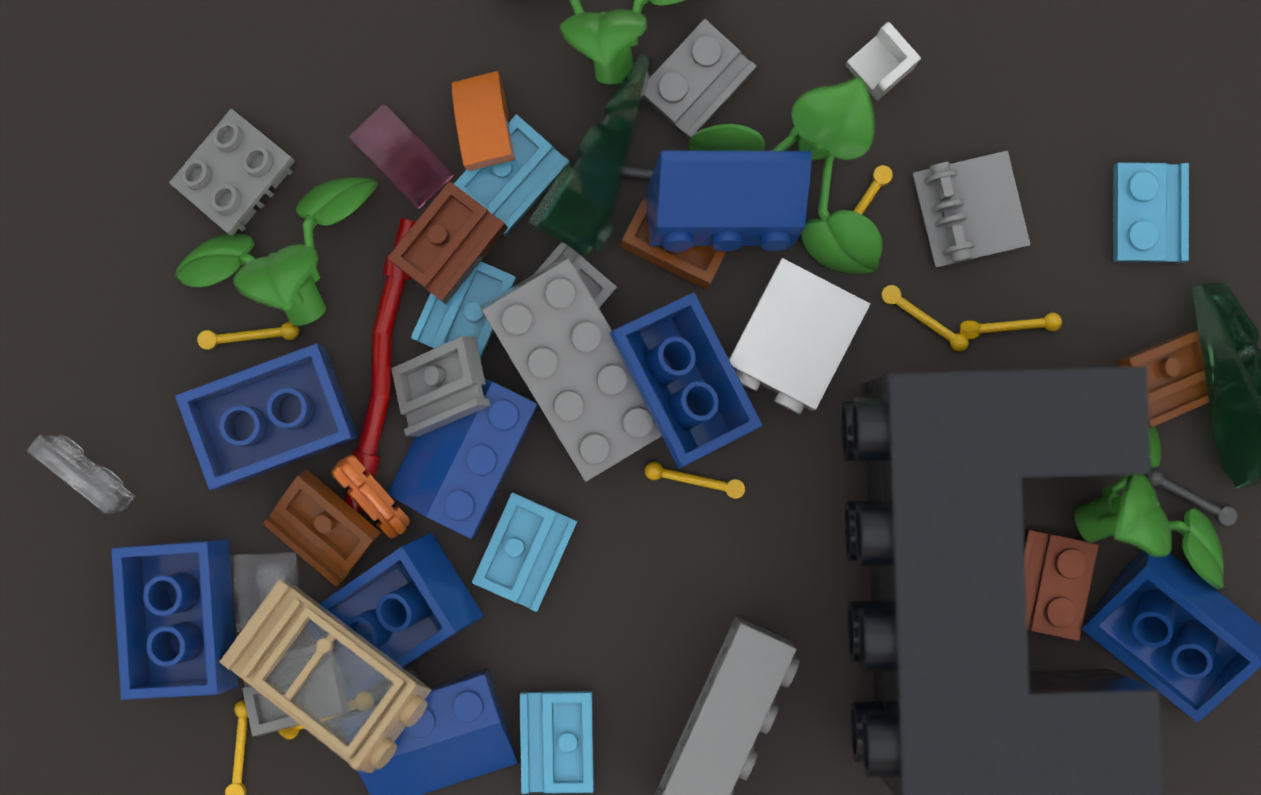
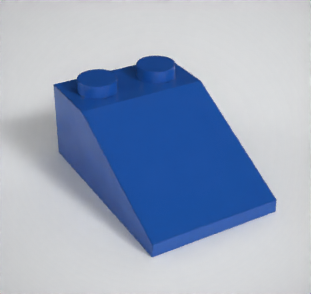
[306,533,484,701]

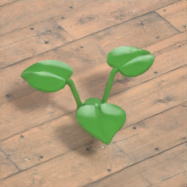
[560,0,685,84]
[687,77,883,274]
[174,177,379,326]
[1074,426,1224,590]

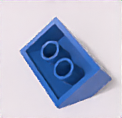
[646,151,812,252]
[609,293,763,468]
[388,378,540,539]
[1081,550,1261,723]
[341,668,519,795]

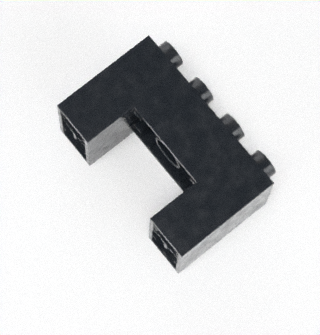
[841,366,1163,795]

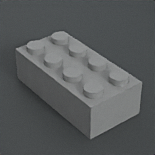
[480,256,662,482]
[654,616,800,795]

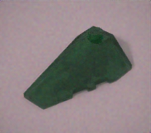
[529,54,653,255]
[1192,283,1261,489]

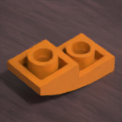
[452,71,516,171]

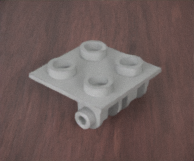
[169,108,295,236]
[912,150,1031,268]

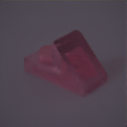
[349,103,453,209]

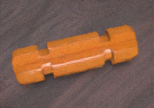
[332,455,410,539]

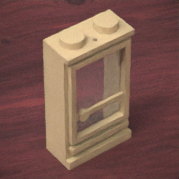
[219,579,432,773]

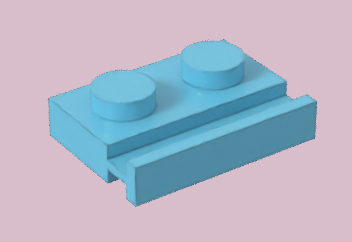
[454,114,570,236]
[1113,163,1189,263]
[411,261,517,360]
[472,492,578,612]
[520,691,594,794]

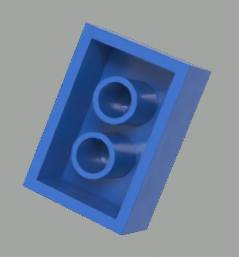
[175,343,359,490]
[111,539,238,700]

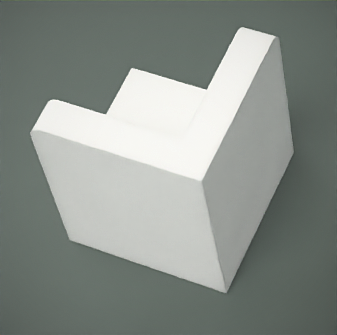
[845,22,921,101]

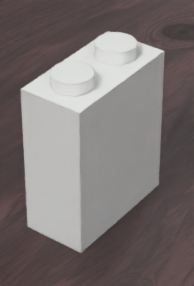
[729,258,870,414]

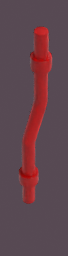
[344,218,416,512]

